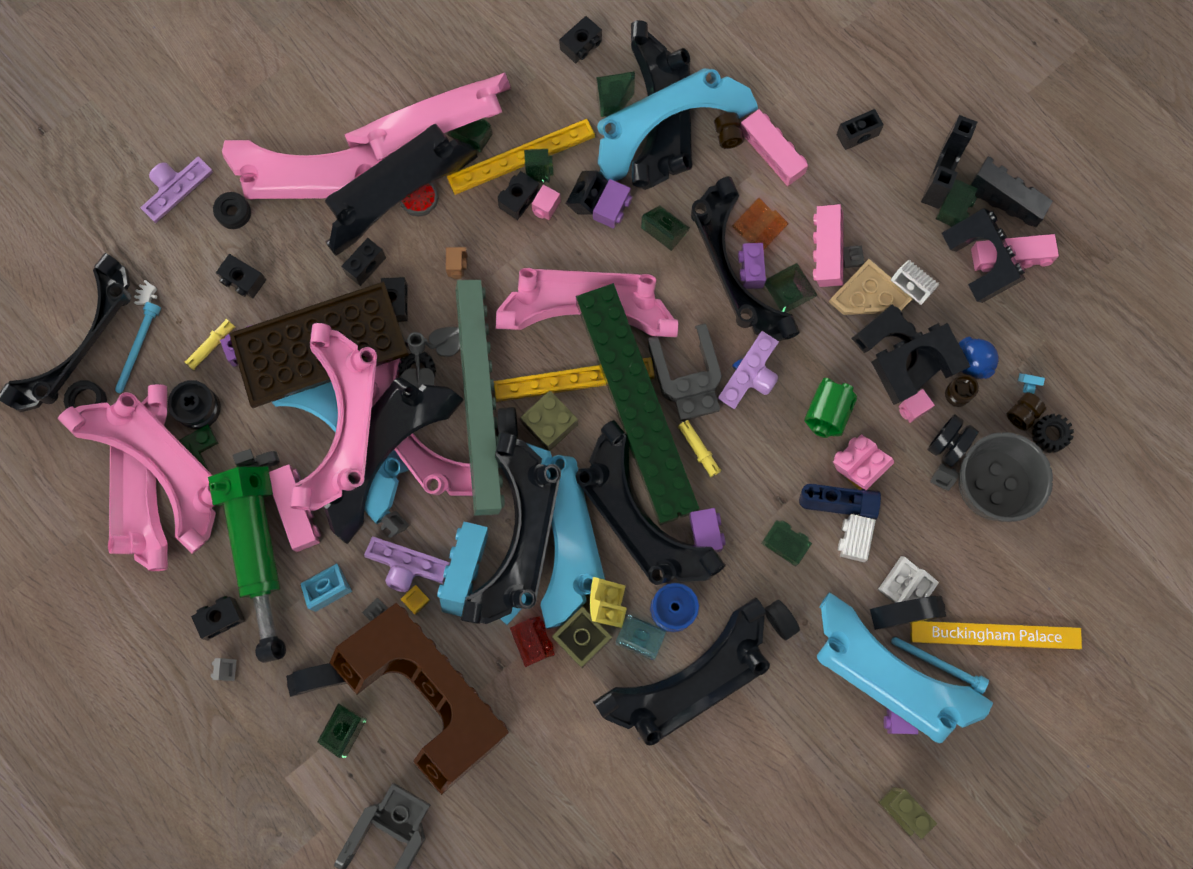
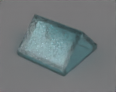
[615,614,666,661]

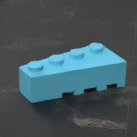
[437,522,488,617]

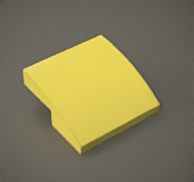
[590,577,627,628]

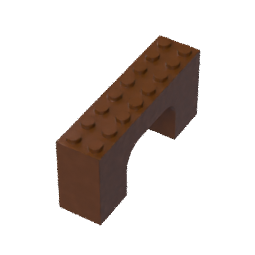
[329,602,509,795]

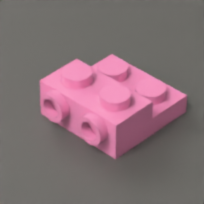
[833,434,894,490]

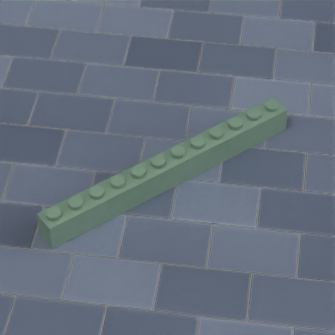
[455,280,505,516]

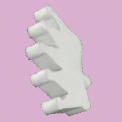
[134,280,157,305]

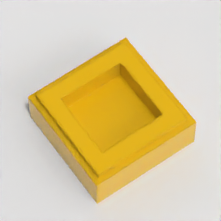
[400,585,430,615]

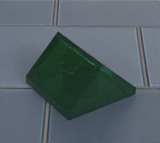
[641,205,690,251]
[317,703,367,758]

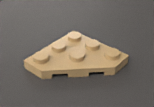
[829,259,913,315]

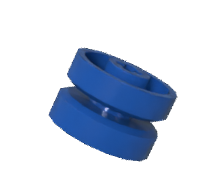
[650,583,699,633]

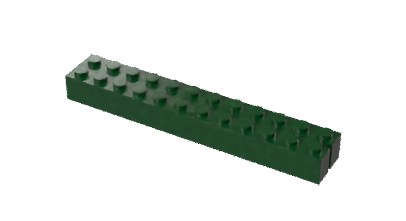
[576,283,699,526]

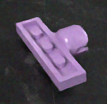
[140,156,213,224]
[717,331,779,410]
[364,536,450,592]

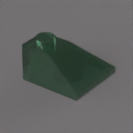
[596,71,635,117]
[764,263,817,313]

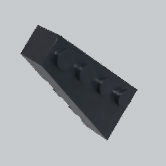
[967,156,1053,227]

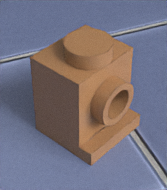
[446,247,468,279]

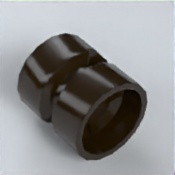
[714,112,744,149]
[945,374,979,407]
[1006,392,1046,431]

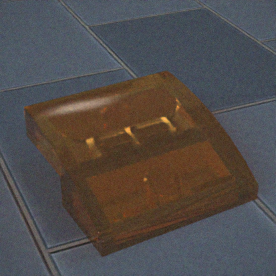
[732,198,789,250]

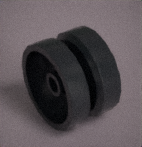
[168,380,221,430]
[927,414,979,467]

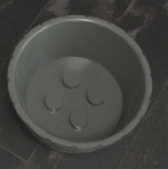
[958,432,1053,522]

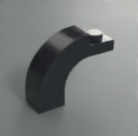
[870,596,946,630]
[286,663,347,697]

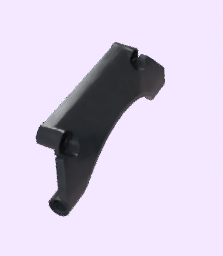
[631,20,693,190]
[325,124,478,256]
[691,176,800,341]
[0,253,131,412]
[324,377,464,544]
[576,420,726,585]
[461,433,561,624]
[593,597,770,746]

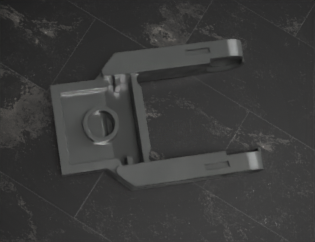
[647,323,722,421]
[334,783,431,869]

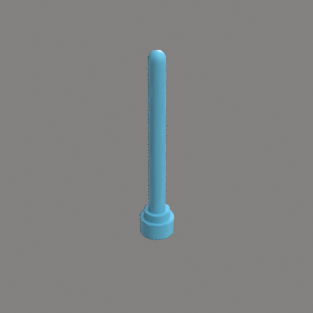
[115,302,161,393]
[891,637,989,694]

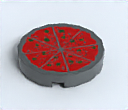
[400,182,438,217]

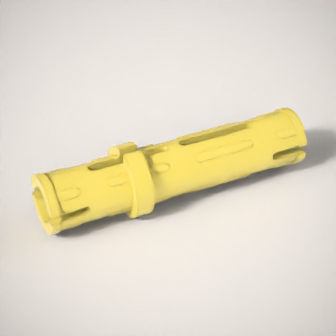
[184,319,236,370]
[678,420,721,478]

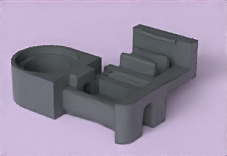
[233,449,280,468]

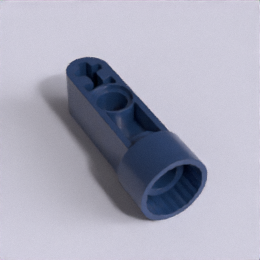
[799,484,881,520]

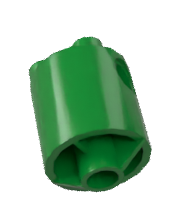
[804,378,857,438]

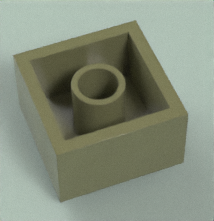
[520,391,578,451]
[552,606,612,668]

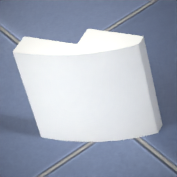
[878,556,939,603]

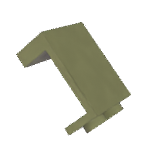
[878,787,937,840]

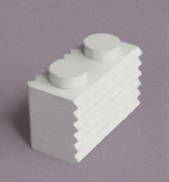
[890,260,939,305]
[838,514,876,562]

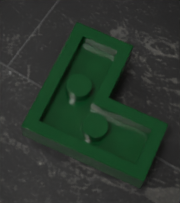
[178,425,219,471]

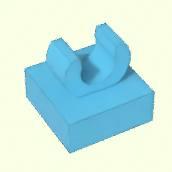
[1018,373,1045,394]

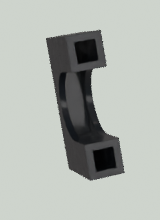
[921,115,978,209]
[942,208,1025,303]
[851,304,941,390]
[871,323,971,405]

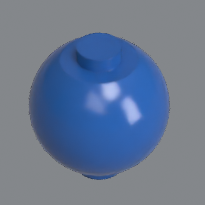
[959,337,999,379]

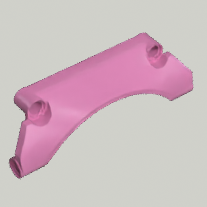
[344,73,510,161]
[222,140,385,200]
[496,268,678,337]
[290,323,377,511]
[372,358,472,496]
[108,384,168,572]
[58,392,216,554]

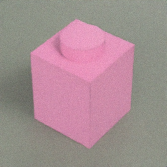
[532,185,561,220]
[899,389,935,423]

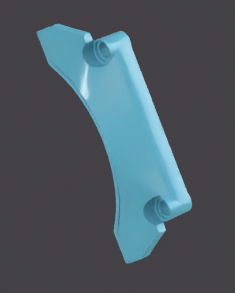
[597,68,758,181]
[272,382,409,524]
[526,443,605,629]
[817,592,993,743]

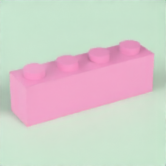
[740,109,808,187]
[813,204,843,287]
[971,234,1059,272]
[269,464,321,552]

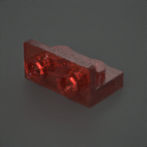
[510,616,555,667]

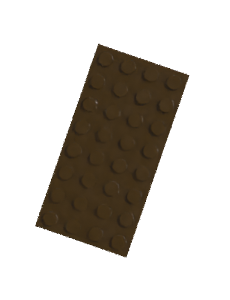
[229,281,409,408]

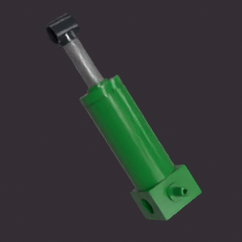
[208,467,286,663]

